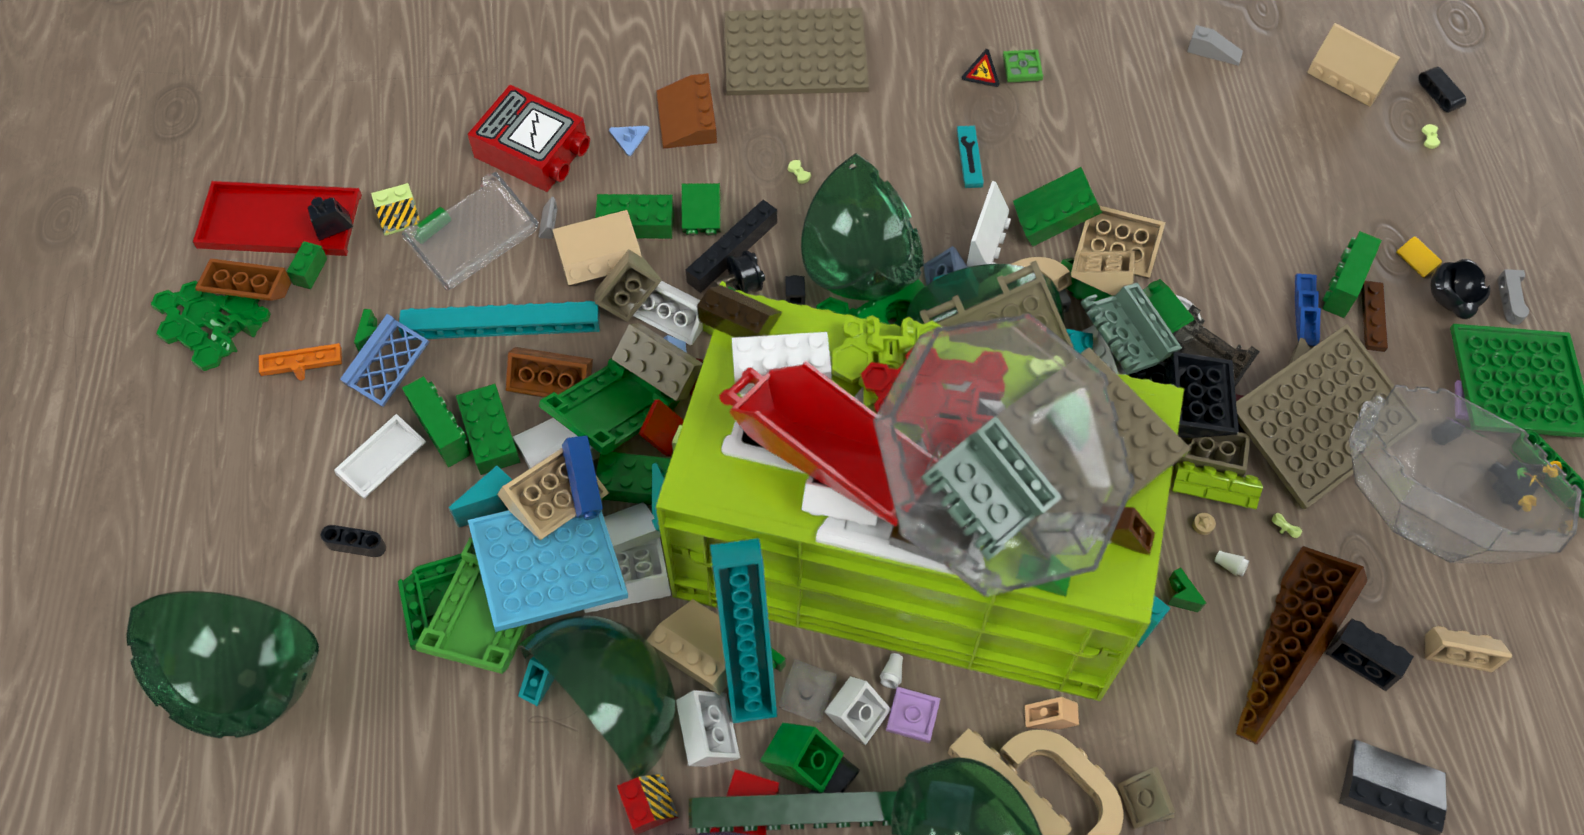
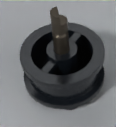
[710,250,765,294]

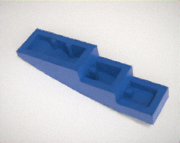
[1295,273,1321,347]

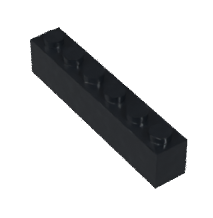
[685,199,777,293]

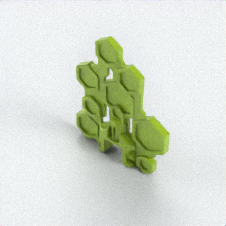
[832,315,948,444]

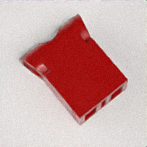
[709,769,780,835]

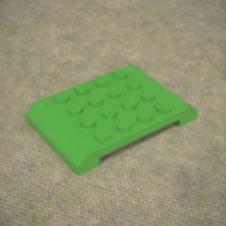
[415,538,528,674]

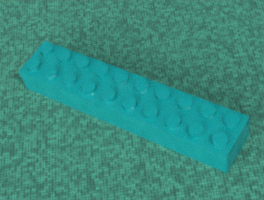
[710,538,777,724]

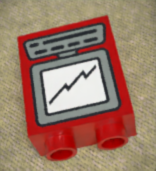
[467,84,590,192]

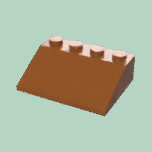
[656,73,717,149]

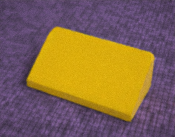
[1396,236,1442,278]

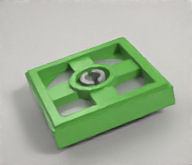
[1003,49,1043,82]

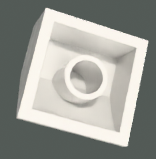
[824,676,891,745]

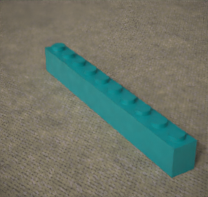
[399,301,600,340]

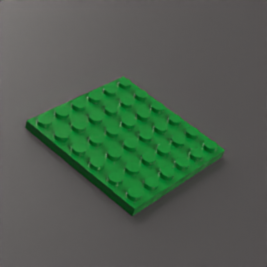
[1450,324,1584,438]

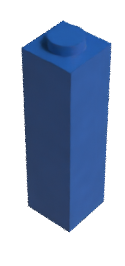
[562,436,603,520]

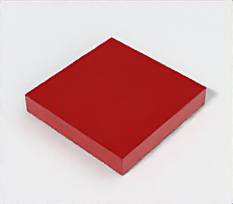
[639,399,684,457]

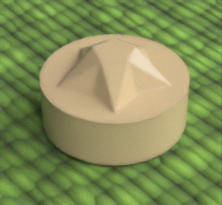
[1193,513,1216,535]

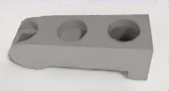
[1497,269,1529,325]

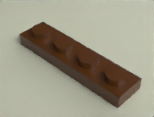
[1361,281,1388,352]

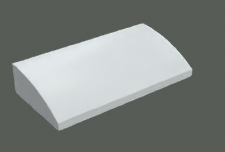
[334,414,426,499]
[604,502,660,554]

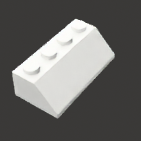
[633,281,703,345]

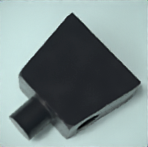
[308,197,353,241]

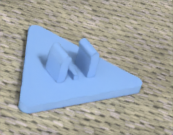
[609,126,649,156]

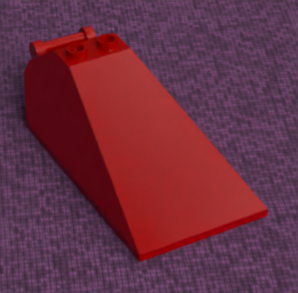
[719,361,938,527]

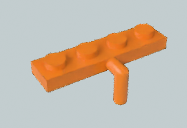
[259,343,342,381]

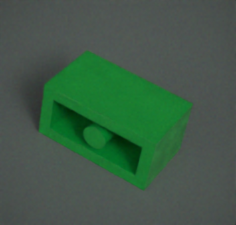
[286,241,327,289]

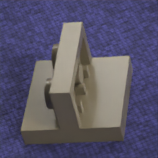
[1118,767,1176,829]

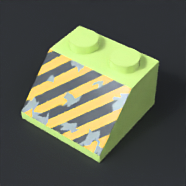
[371,183,420,235]

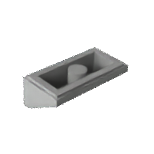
[539,197,557,239]

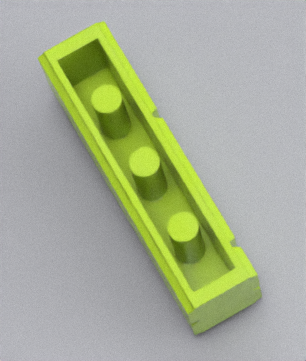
[1171,461,1263,509]

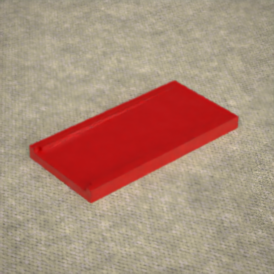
[193,181,362,256]

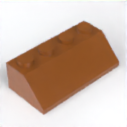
[195,258,291,301]
[505,347,593,397]

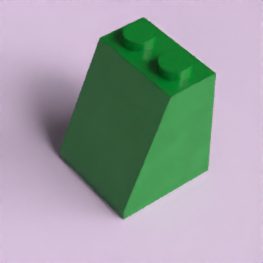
[682,183,721,235]
[760,722,844,793]

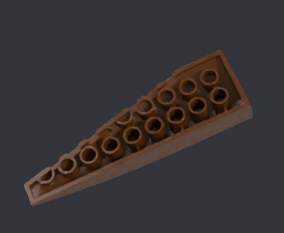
[1235,546,1368,745]

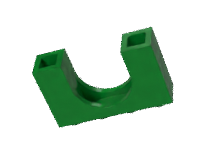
[857,278,948,325]

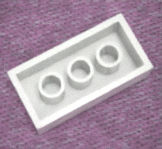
[732,332,831,393]

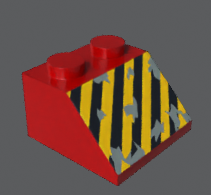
[617,774,679,835]

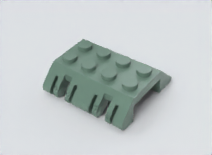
[1081,283,1182,375]
[920,416,1062,561]

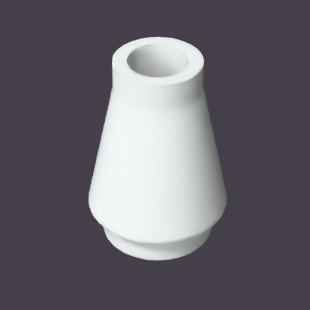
[1214,550,1249,576]
[880,653,903,689]

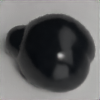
[1430,259,1490,319]

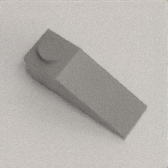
[1187,25,1243,66]

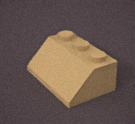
[1425,626,1512,672]

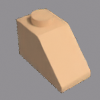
[1025,697,1079,729]

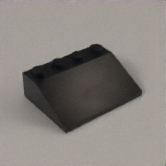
[1164,352,1239,438]
[1339,739,1447,835]

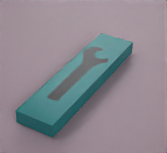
[957,125,984,188]

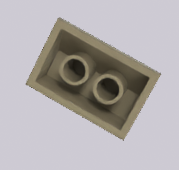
[595,249,661,322]

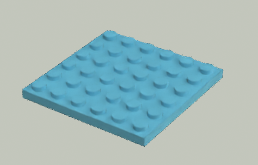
[468,510,628,632]

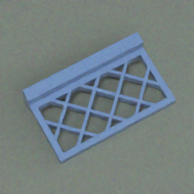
[340,314,429,407]

